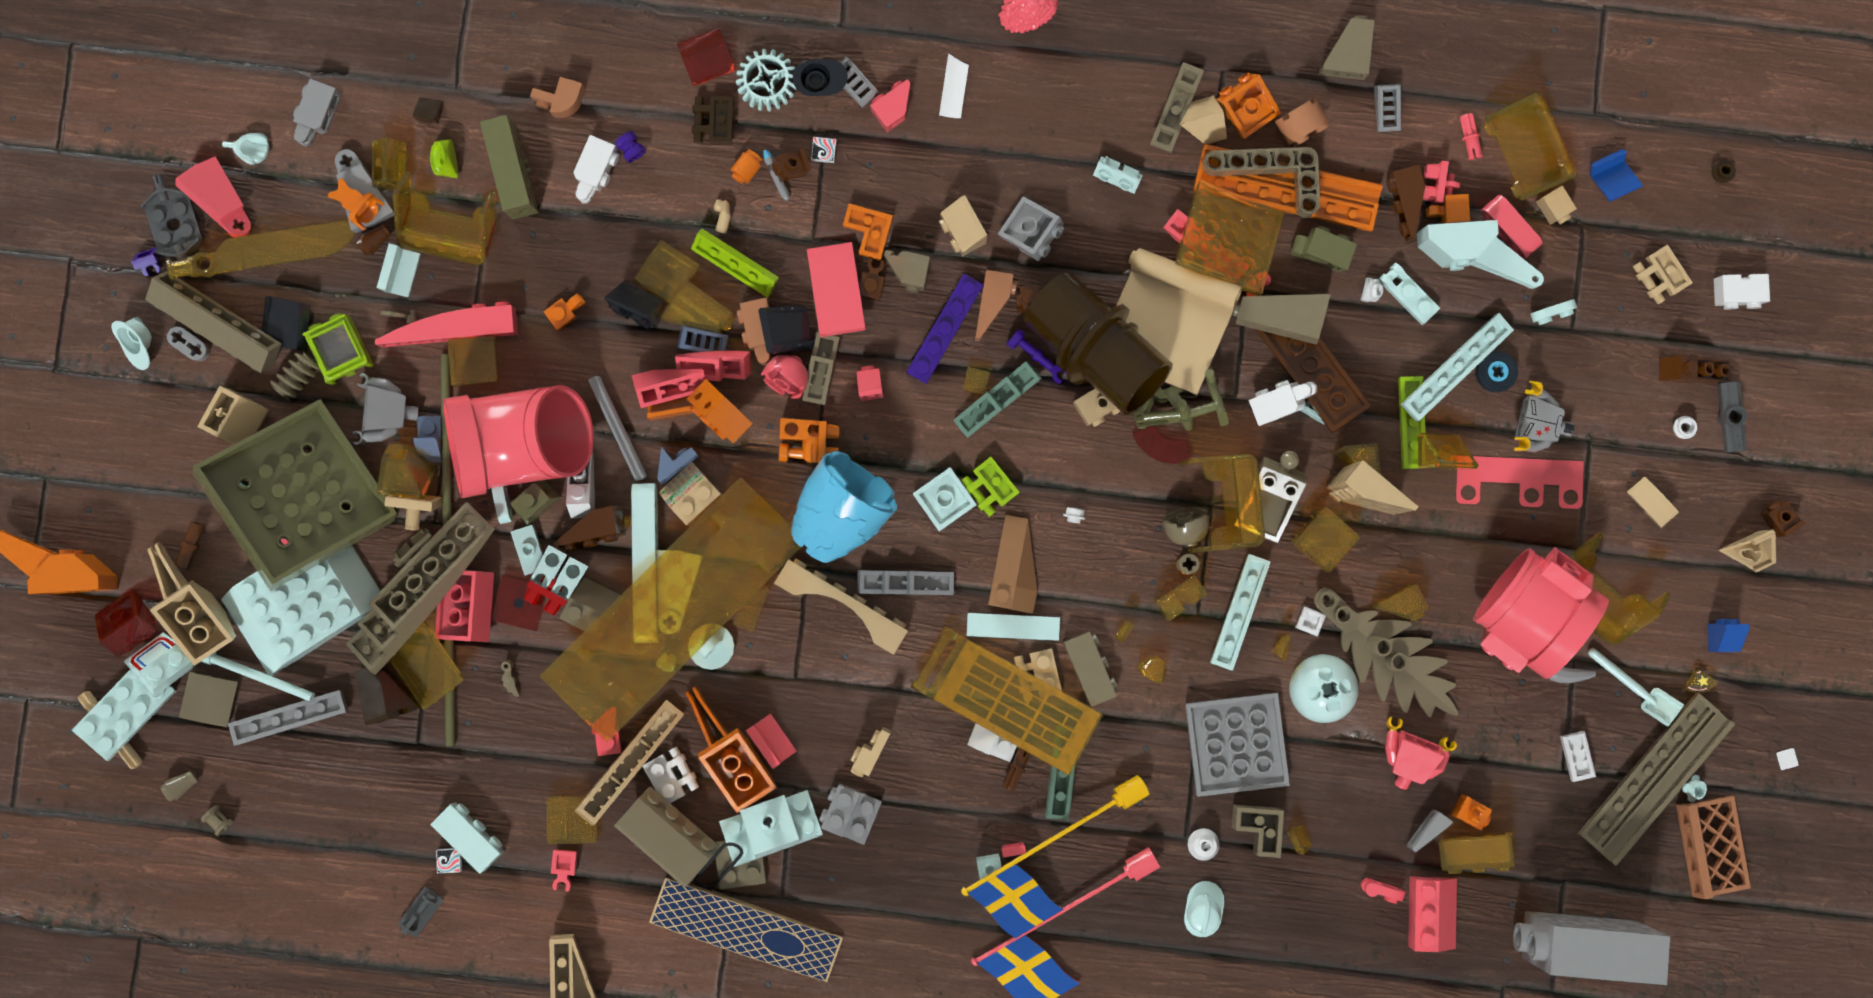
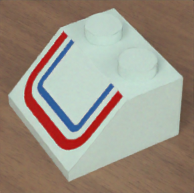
[124,632,194,697]

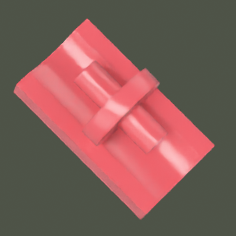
[1423,161,1460,206]

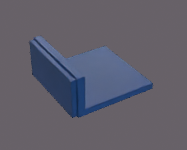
[1589,149,1643,202]

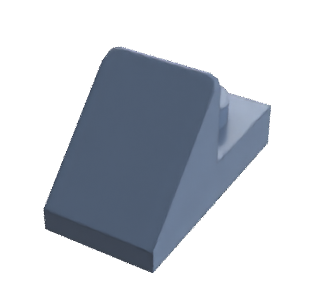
[413,416,442,463]
[657,447,699,484]

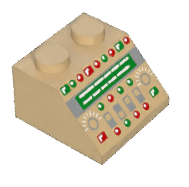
[658,462,723,526]

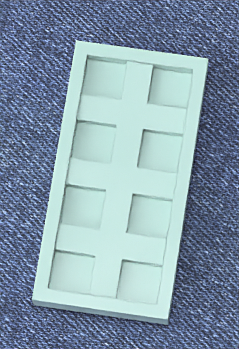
[72,669,176,761]

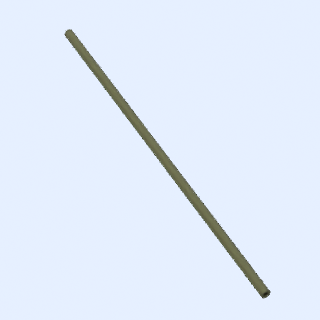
[440,354,455,746]

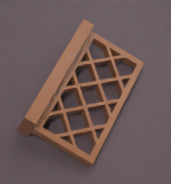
[1676,795,1751,899]

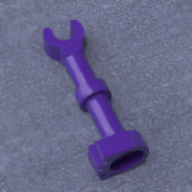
[1006,328,1067,384]

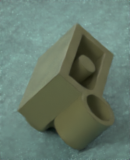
[1290,226,1357,272]

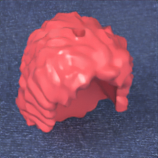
[998,0,1059,33]

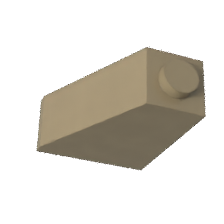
[1319,16,1375,80]

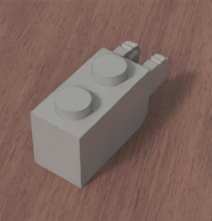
[293,79,342,147]

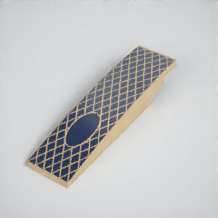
[649,876,843,982]

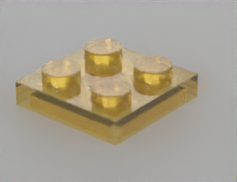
[448,336,499,386]

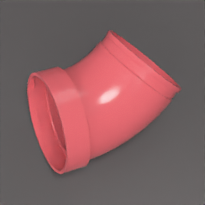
[443,385,594,498]

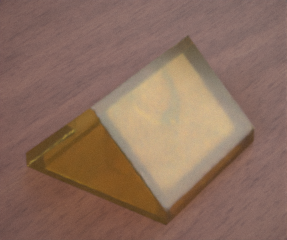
[1418,433,1479,471]
[1333,443,1381,475]

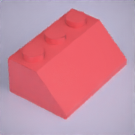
[435,571,494,642]
[1408,876,1457,952]

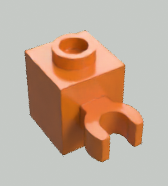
[1426,194,1470,224]
[1451,794,1492,830]

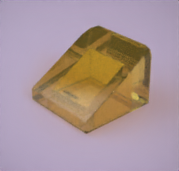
[1287,825,1312,855]

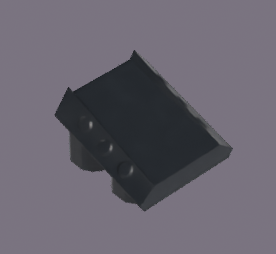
[262,296,314,352]
[758,305,815,354]

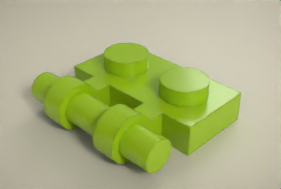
[960,457,1020,517]

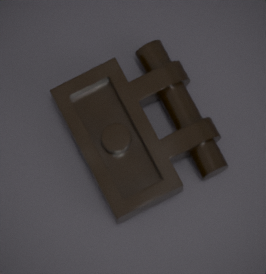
[692,96,734,144]

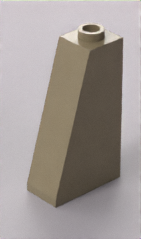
[1233,294,1331,345]

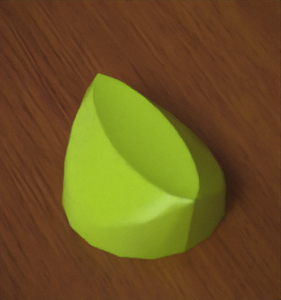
[430,139,458,178]

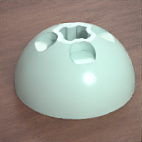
[1289,654,1359,723]

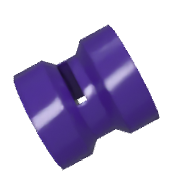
[614,131,646,163]

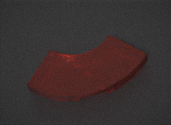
[1132,426,1192,464]

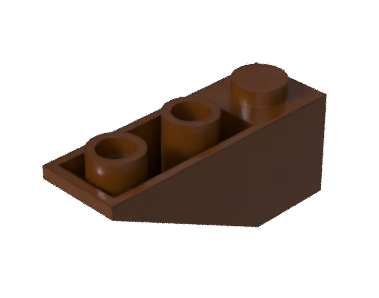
[1386,165,1426,242]
[1659,355,1731,383]
[553,506,626,552]

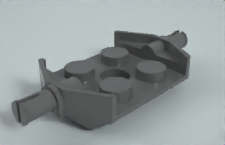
[140,174,203,273]

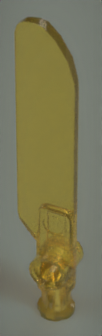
[166,221,355,280]

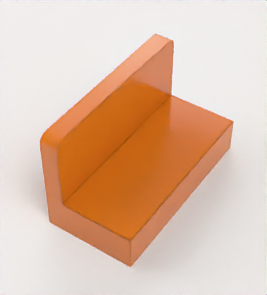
[647,395,694,421]

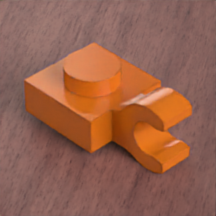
[543,293,586,331]

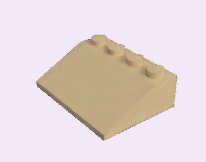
[1326,460,1418,515]

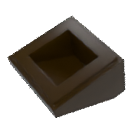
[413,97,443,124]

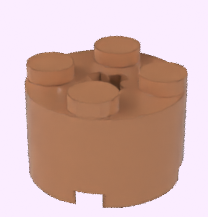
[1275,97,1329,147]

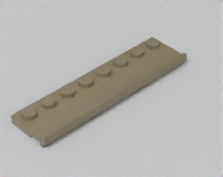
[1577,693,1735,866]

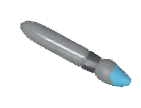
[763,149,789,201]

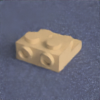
[850,727,891,778]

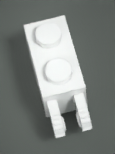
[573,135,620,204]
[1249,380,1317,426]

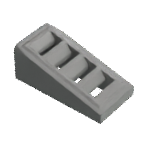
[840,56,879,108]
[1374,84,1401,132]
[1406,809,1453,852]

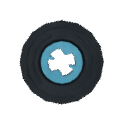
[1475,351,1518,393]

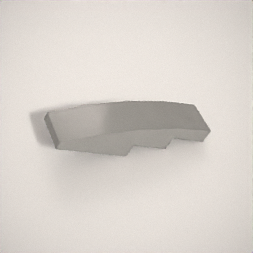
[857,570,954,595]

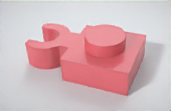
[551,849,578,892]

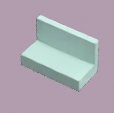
[377,243,421,298]

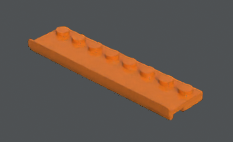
[1193,144,1383,232]

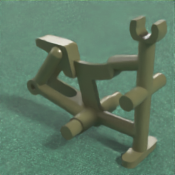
[1133,365,1229,431]

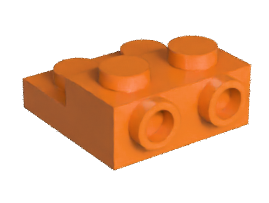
[1216,73,1281,139]

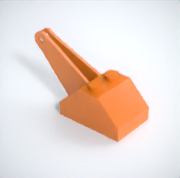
[0,530,118,594]
[685,686,776,813]

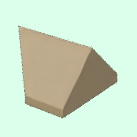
[1180,95,1227,145]
[1718,530,1776,573]

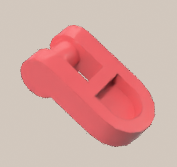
[1360,878,1406,904]

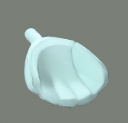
[222,133,270,165]

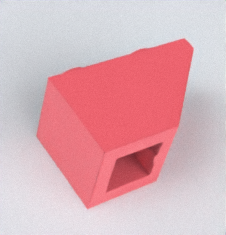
[870,79,911,133]

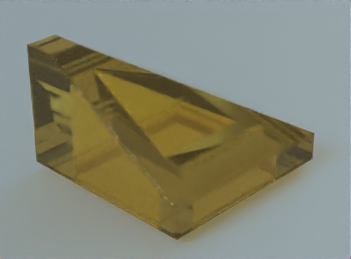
[1271,634,1291,661]

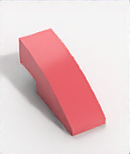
[675,351,751,381]

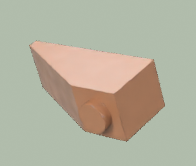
[975,270,1017,341]

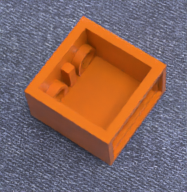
[687,379,753,444]

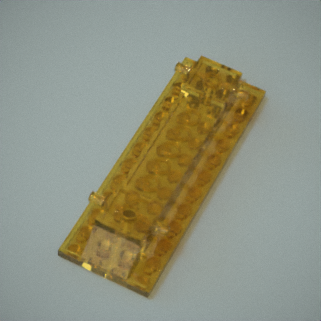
[539,477,801,742]

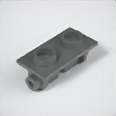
[398,886,444,938]

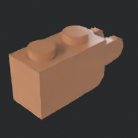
[737,298,771,366]

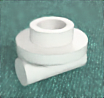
[1360,278,1383,302]

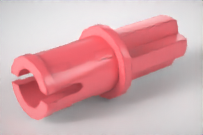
[1460,113,1483,160]

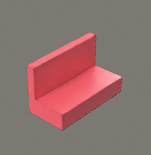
[746,713,797,769]

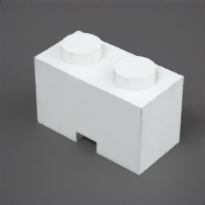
[1714,274,1770,310]

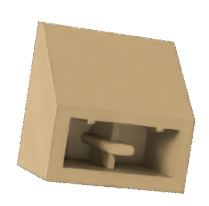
[197,386,269,444]

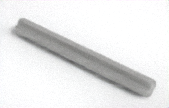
[589,376,647,481]

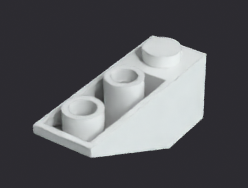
[566,451,595,519]

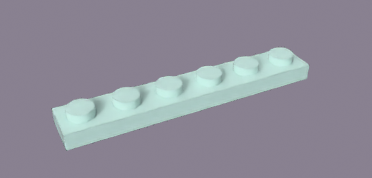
[1400,313,1514,422]

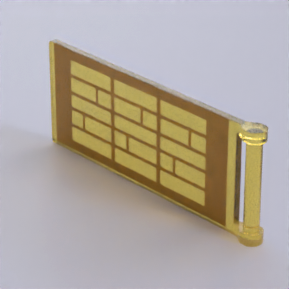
[910,627,1103,775]

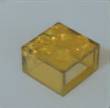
[1290,506,1361,572]

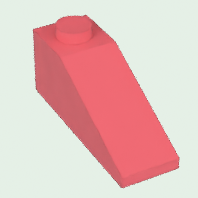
[631,369,705,408]

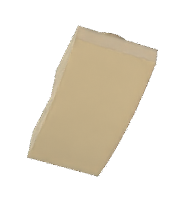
[1627,477,1679,528]

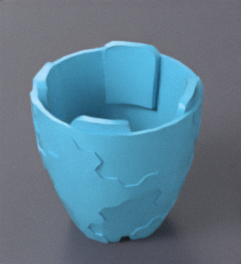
[791,451,897,563]

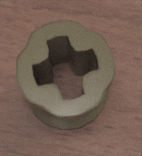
[1176,554,1200,575]
[201,805,234,836]

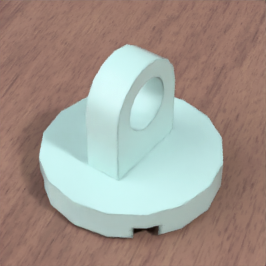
[688,623,735,670]

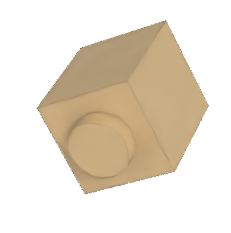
[1536,185,1577,225]

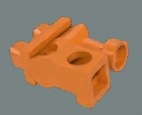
[779,418,839,464]

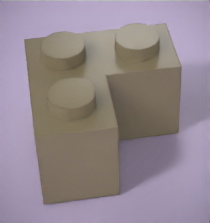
[1231,804,1284,858]

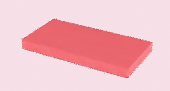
[807,242,866,337]

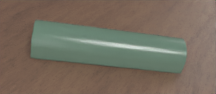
[1045,725,1076,821]

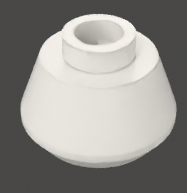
[1188,828,1220,860]

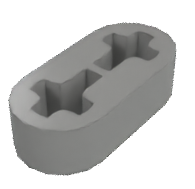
[167,327,210,361]

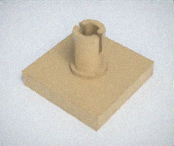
[385,492,442,530]

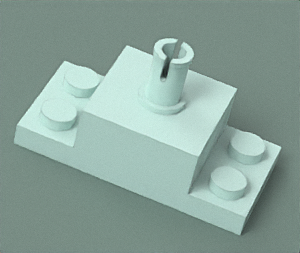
[719,790,823,867]

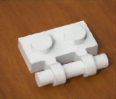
[643,747,699,803]

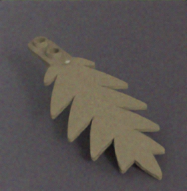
[1314,588,1458,717]

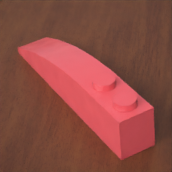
[375,302,518,347]

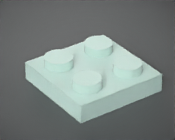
[913,468,977,531]

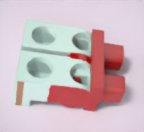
[524,545,588,616]

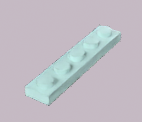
[1210,554,1270,671]

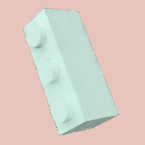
[430,802,505,874]

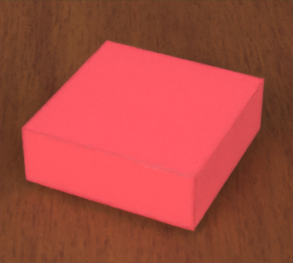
[1001,842,1026,858]

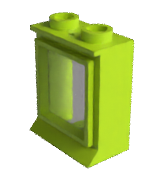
[303,313,374,386]

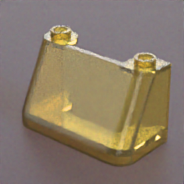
[1484,92,1578,201]

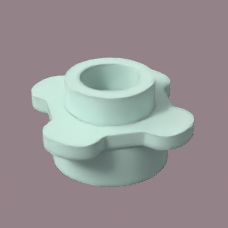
[1683,774,1707,802]

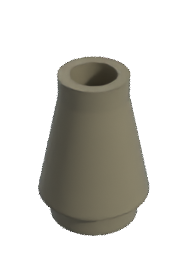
[160,770,199,802]

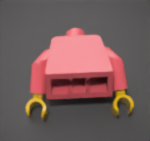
[1385,716,1457,790]

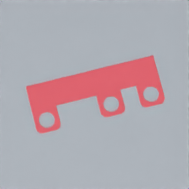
[1456,456,1584,509]

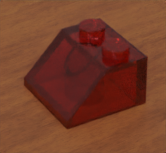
[95,589,157,658]

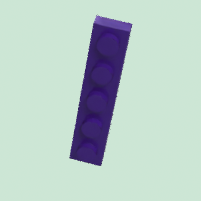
[906,274,984,384]

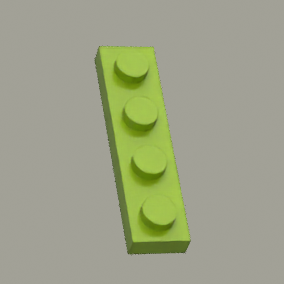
[691,229,779,298]
[1398,376,1427,469]

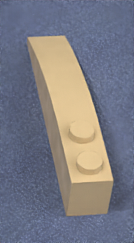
[574,700,684,825]

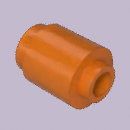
[730,149,763,184]

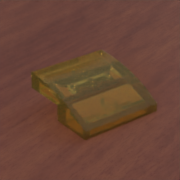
[634,240,699,305]
[547,795,597,844]

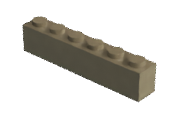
[145,271,282,373]

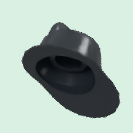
[793,59,848,96]

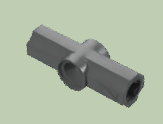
[1718,382,1747,453]

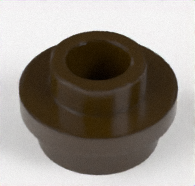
[1712,160,1736,183]

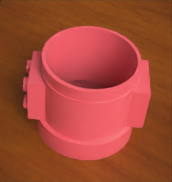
[1473,547,1609,679]

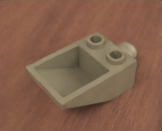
[1235,451,1307,543]

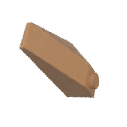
[988,515,1037,614]

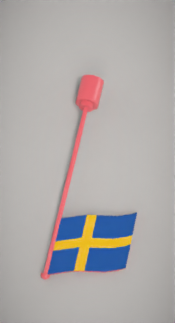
[971,847,1161,998]

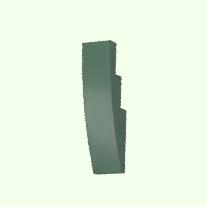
[953,361,1042,438]

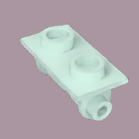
[1093,156,1143,194]

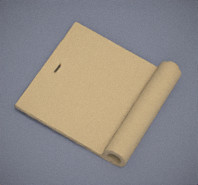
[1116,248,1242,395]

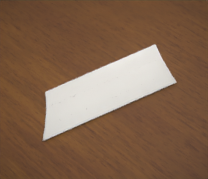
[939,53,969,118]

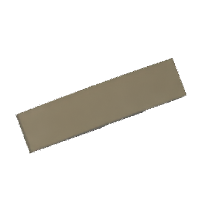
[802,328,841,405]

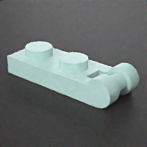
[1378,263,1440,325]

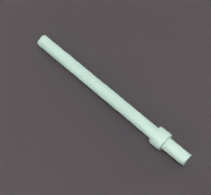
[202,652,315,702]

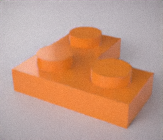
[843,204,893,261]

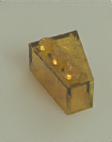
[1439,831,1516,874]

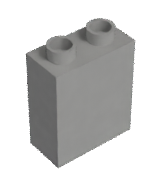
[1513,911,1670,985]

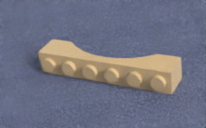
[774,558,908,655]

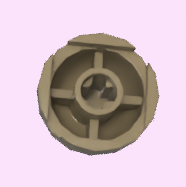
[1162,506,1209,548]

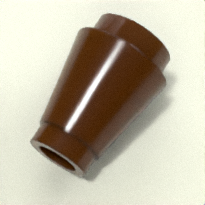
[355,224,391,256]

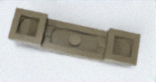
[1150,62,1204,153]

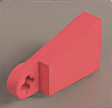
[175,156,251,239]

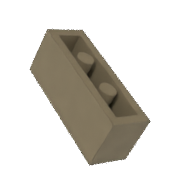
[1063,631,1119,707]

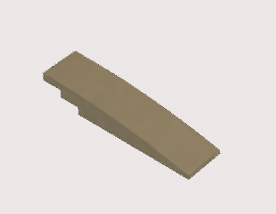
[346,502,495,675]

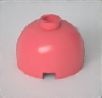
[761,355,808,399]

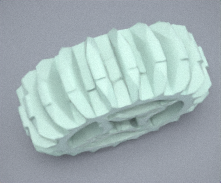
[736,49,796,112]

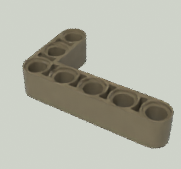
[1202,147,1320,218]

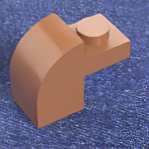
[530,77,586,118]

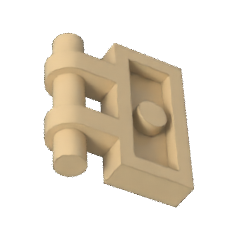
[1632,245,1693,305]
[1014,648,1062,702]

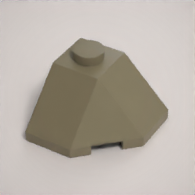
[884,250,930,293]

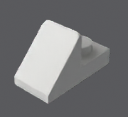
[967,723,1017,762]

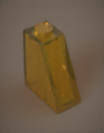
[660,280,735,334]

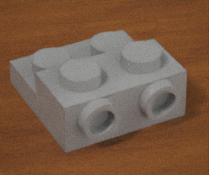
[998,196,1064,261]
[819,783,882,845]

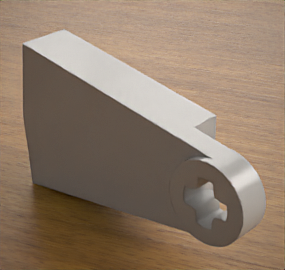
[335,149,397,233]

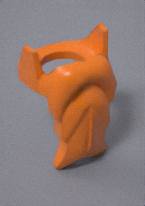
[328,178,385,230]

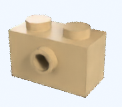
[1073,389,1121,427]

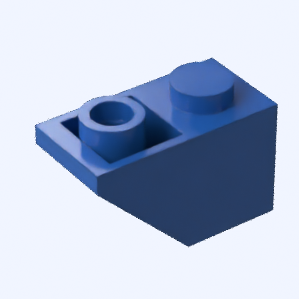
[1707,619,1749,652]

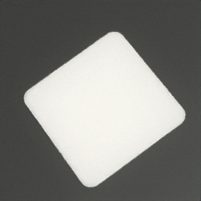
[1776,748,1799,770]

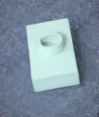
[511,525,544,576]

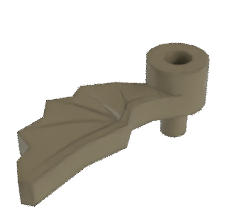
[380,309,418,324]
[501,660,520,697]

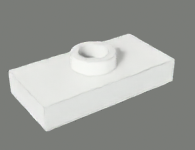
[1560,731,1596,782]

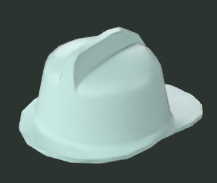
[111,317,152,370]
[1184,881,1224,937]

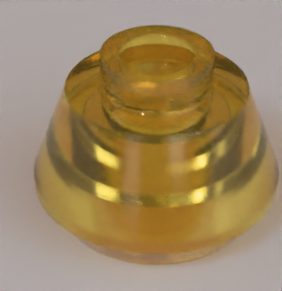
[1137,655,1168,685]

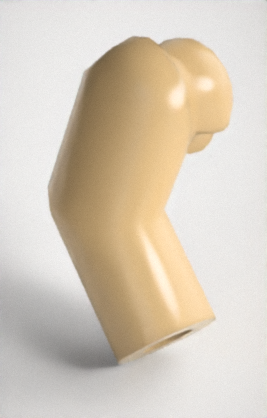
[714,199,731,234]

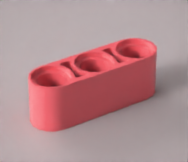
[1480,195,1543,260]

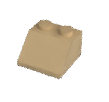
[939,195,987,257]

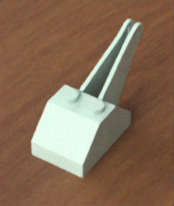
[1417,220,1544,289]

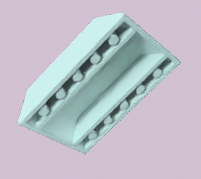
[221,545,381,676]

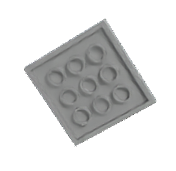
[1185,693,1290,797]

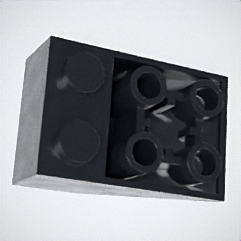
[604,282,668,329]

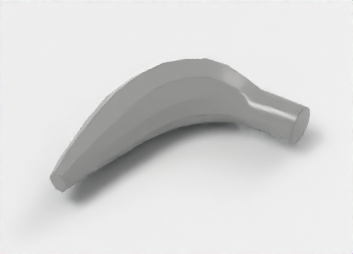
[1549,667,1596,683]

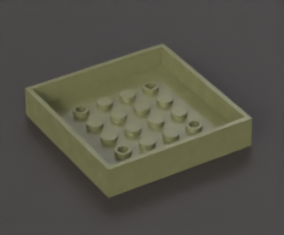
[193,399,397,591]

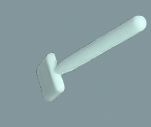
[1588,648,1684,727]

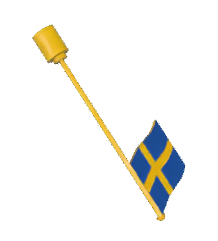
[961,775,1149,938]

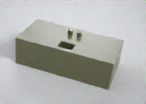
[480,115,539,220]

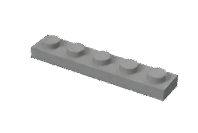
[228,690,349,746]

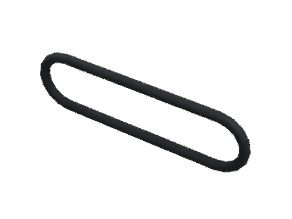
[694,842,743,890]

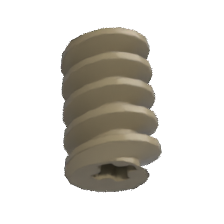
[270,351,320,402]

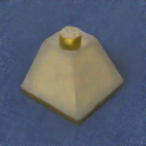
[377,444,436,499]

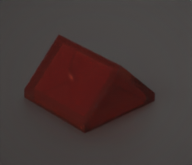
[677,28,736,87]

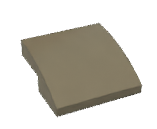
[179,671,238,727]

